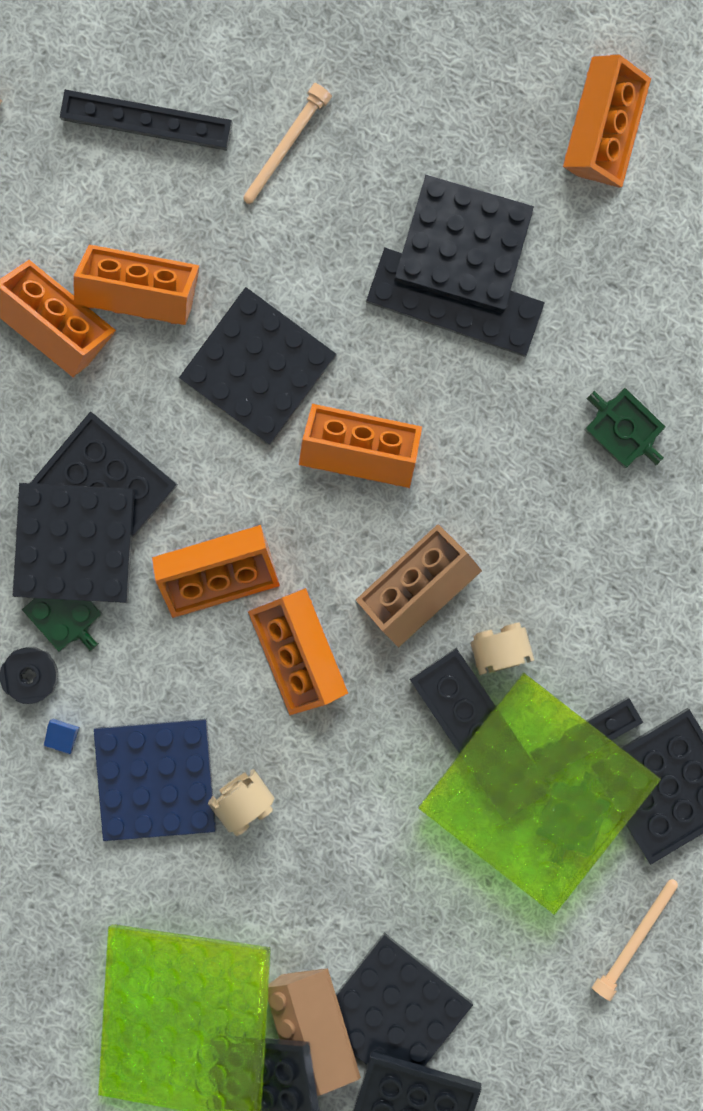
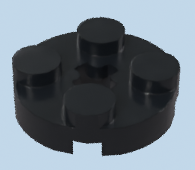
[0,647,58,704]

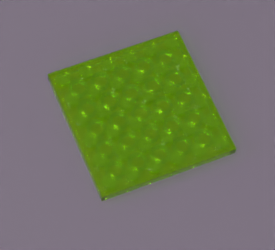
[418,672,661,915]
[98,924,271,1111]

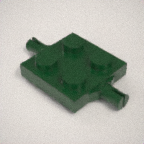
[584,388,666,469]
[21,598,103,652]

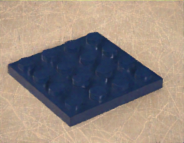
[93,718,216,841]

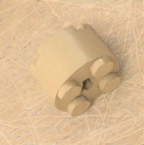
[470,622,535,675]
[208,769,274,836]

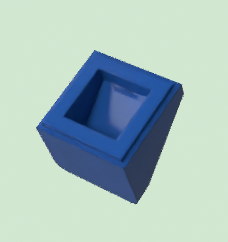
[44,719,80,754]

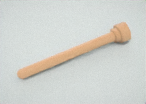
[243,83,332,204]
[591,879,678,1001]

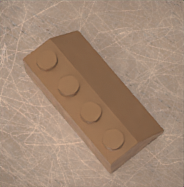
[356,524,482,648]
[264,968,361,1096]

